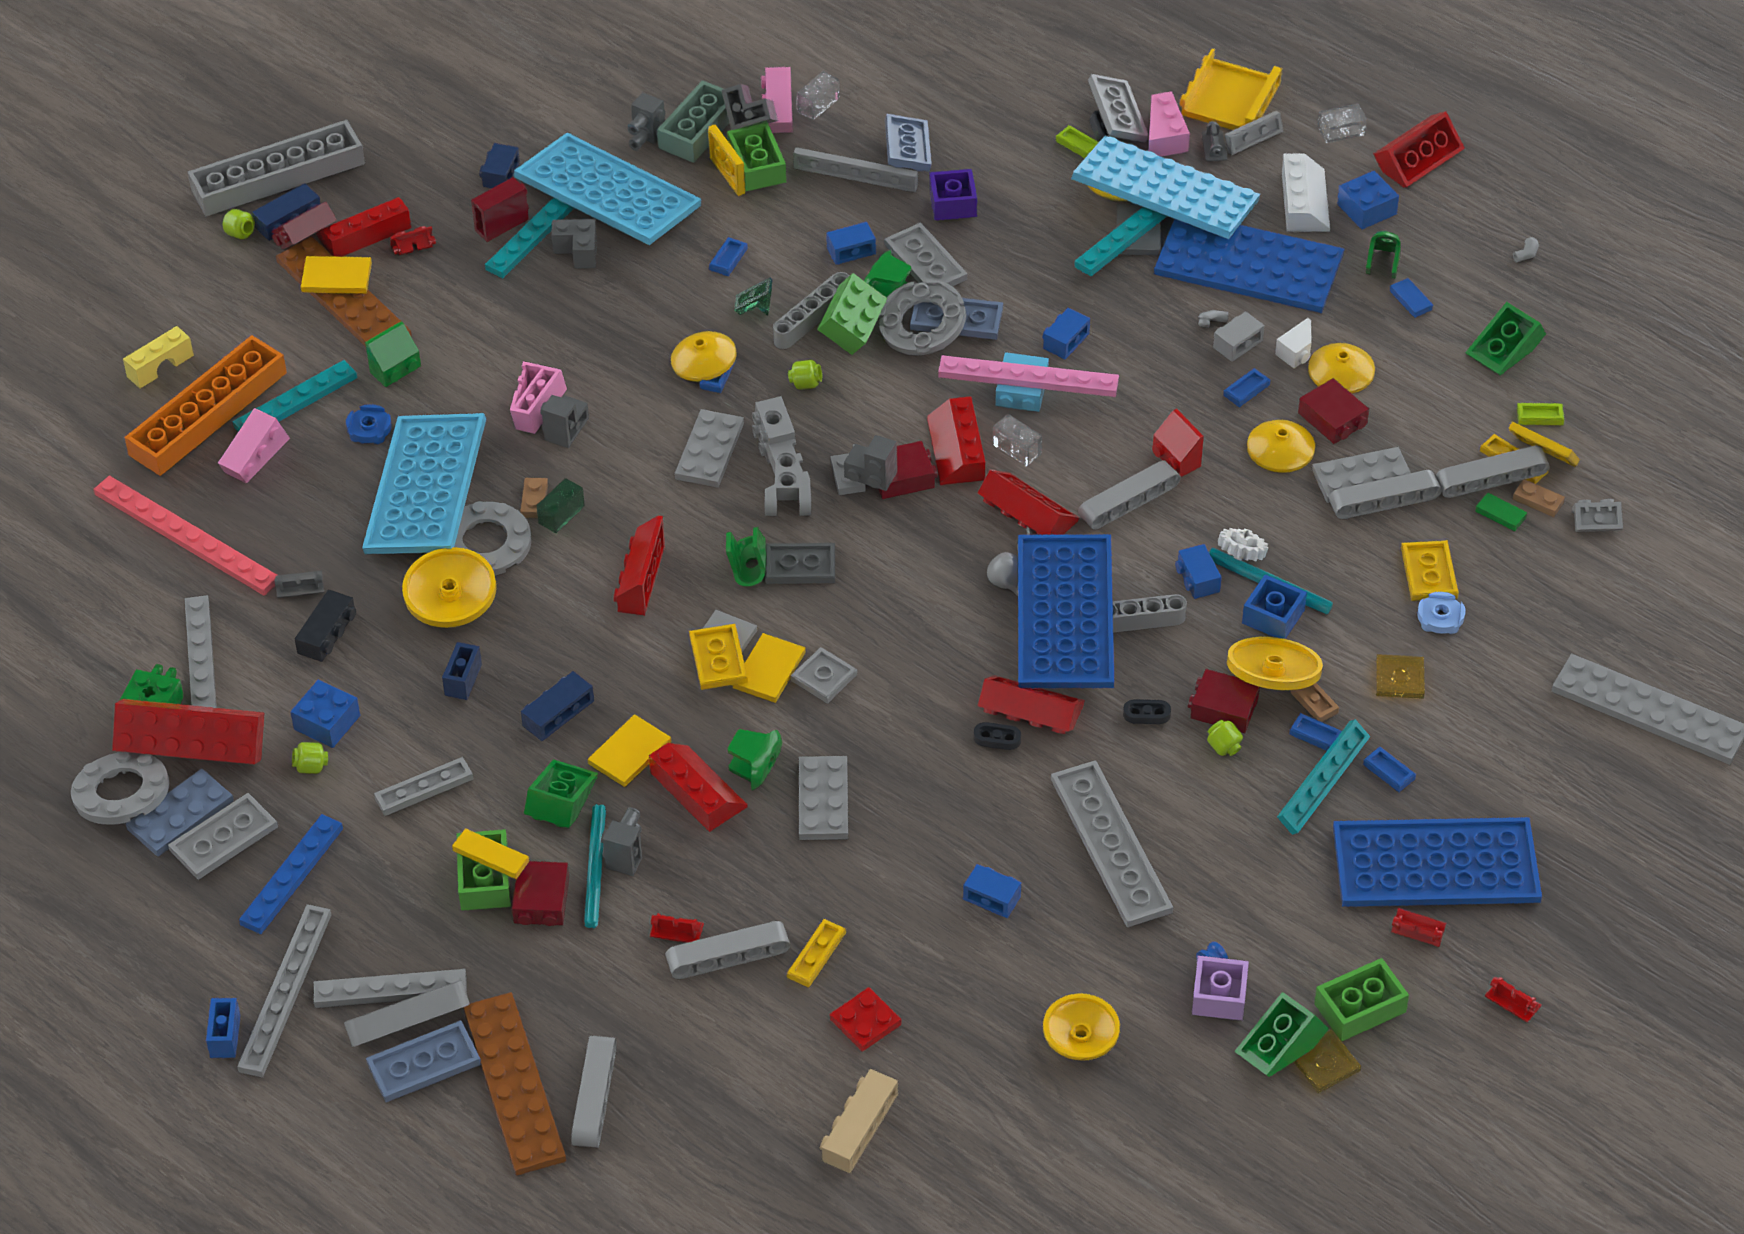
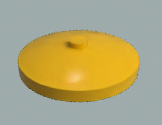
[402,547,496,628]
[1227,637,1323,690]

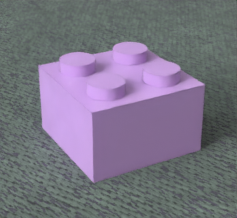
[1192,956,1249,1020]

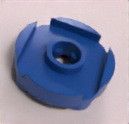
[346,404,392,444]

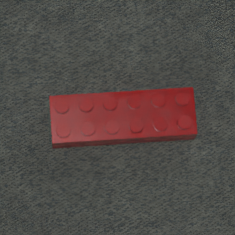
[112,699,265,764]

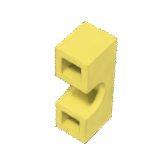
[123,326,194,388]

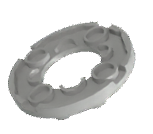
[879,279,966,355]
[454,501,531,575]
[71,751,169,824]

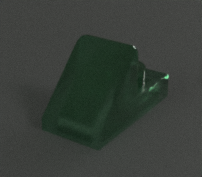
[734,277,773,316]

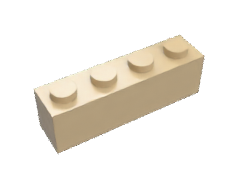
[820,1069,898,1173]

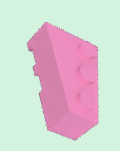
[761,67,792,133]

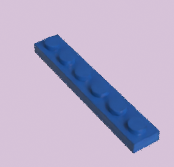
[239,814,343,934]

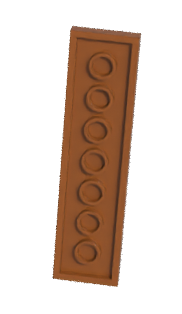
[276,236,412,347]
[463,992,566,1176]

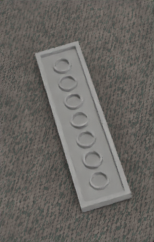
[1551,654,1744,765]
[1051,760,1173,927]

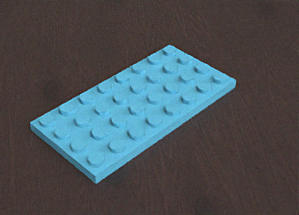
[514,133,701,245]
[1072,136,1260,239]
[362,413,486,554]

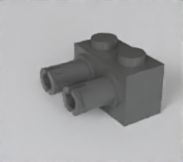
[628,92,666,151]
[601,807,643,876]

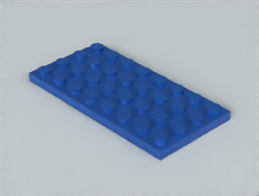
[1154,219,1344,313]
[1018,534,1114,688]
[1333,817,1542,907]

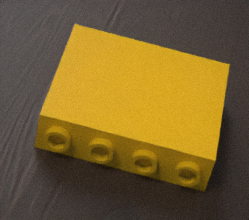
[1179,48,1282,130]

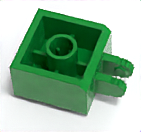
[119,664,184,704]

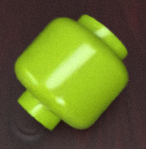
[223,209,255,239]
[788,359,823,390]
[1207,720,1243,756]
[292,742,328,774]

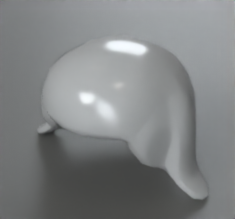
[987,552,1018,596]

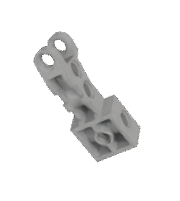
[752,396,811,516]

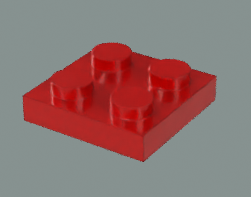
[830,987,902,1052]

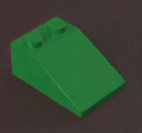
[1465,302,1546,376]
[524,759,598,828]
[1234,992,1329,1077]

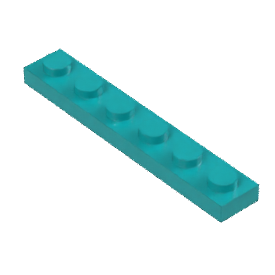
[485,198,574,278]
[1075,207,1167,276]
[232,360,357,432]
[1277,719,1370,835]

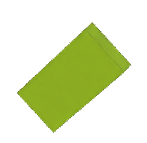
[1056,125,1099,158]
[1517,403,1564,425]

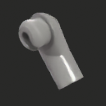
[1513,237,1539,262]
[1198,310,1229,327]

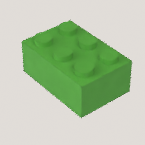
[727,122,786,191]
[817,273,887,355]
[456,829,511,911]
[1314,958,1409,1042]

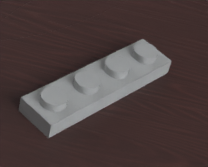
[374,757,473,816]

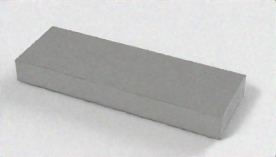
[1225,111,1283,155]

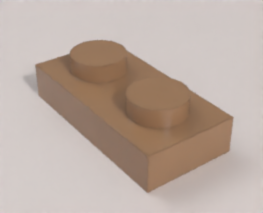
[520,478,548,518]
[1513,479,1565,517]
[1290,683,1339,722]

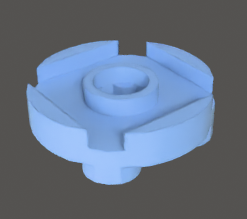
[1417,592,1465,634]

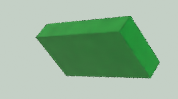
[1475,493,1527,531]

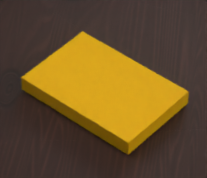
[708,124,745,196]
[301,256,372,294]
[1509,421,1580,467]
[1401,540,1459,601]
[689,624,748,690]
[733,633,806,703]
[588,714,671,787]

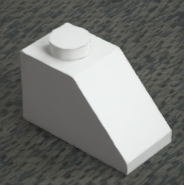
[1275,318,1311,369]

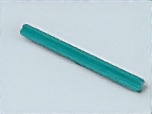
[1209,547,1333,614]
[584,804,606,928]

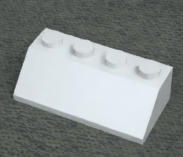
[1282,154,1330,232]

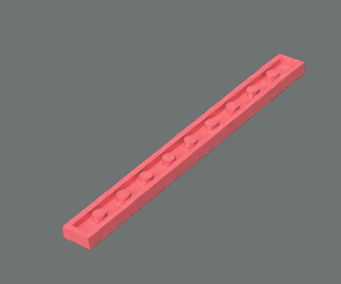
[94,475,277,596]

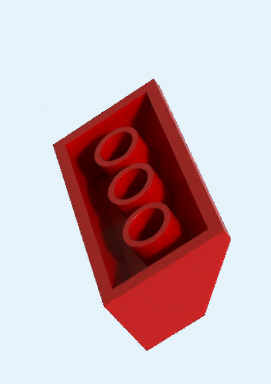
[1373,111,1465,188]
[315,197,411,257]
[927,396,985,485]
[977,469,1080,535]
[614,515,665,616]
[978,675,1085,734]
[649,743,748,832]

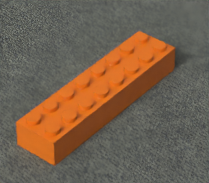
[124,335,287,476]

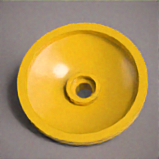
[671,331,737,381]
[1308,343,1375,393]
[1247,420,1315,473]
[1043,994,1120,1060]

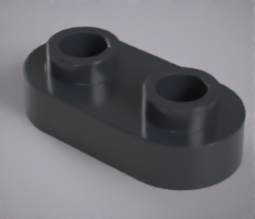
[1089,110,1115,142]
[1123,699,1171,724]
[973,722,1021,750]

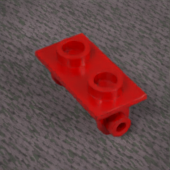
[390,226,436,256]
[1391,908,1446,947]
[650,913,704,943]
[1485,977,1542,1023]

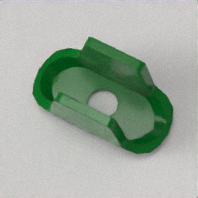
[1366,231,1401,279]
[864,250,911,298]
[726,527,766,586]
[727,729,782,791]

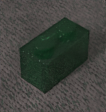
[536,478,585,533]

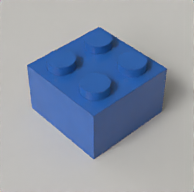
[1337,171,1399,230]
[1242,575,1307,639]
[290,680,360,748]

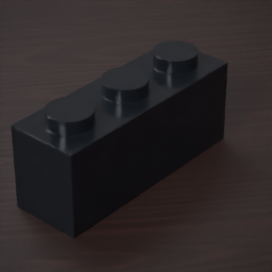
[295,589,356,662]

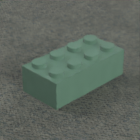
[657,80,730,163]

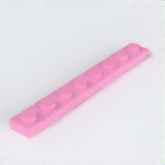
[938,355,1119,397]

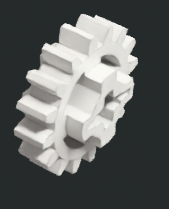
[1217,528,1268,561]

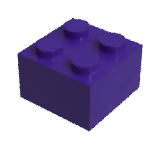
[929,169,977,220]

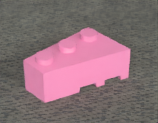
[1148,92,1190,157]
[510,361,567,434]
[218,408,290,483]

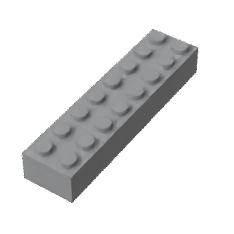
[188,120,365,216]

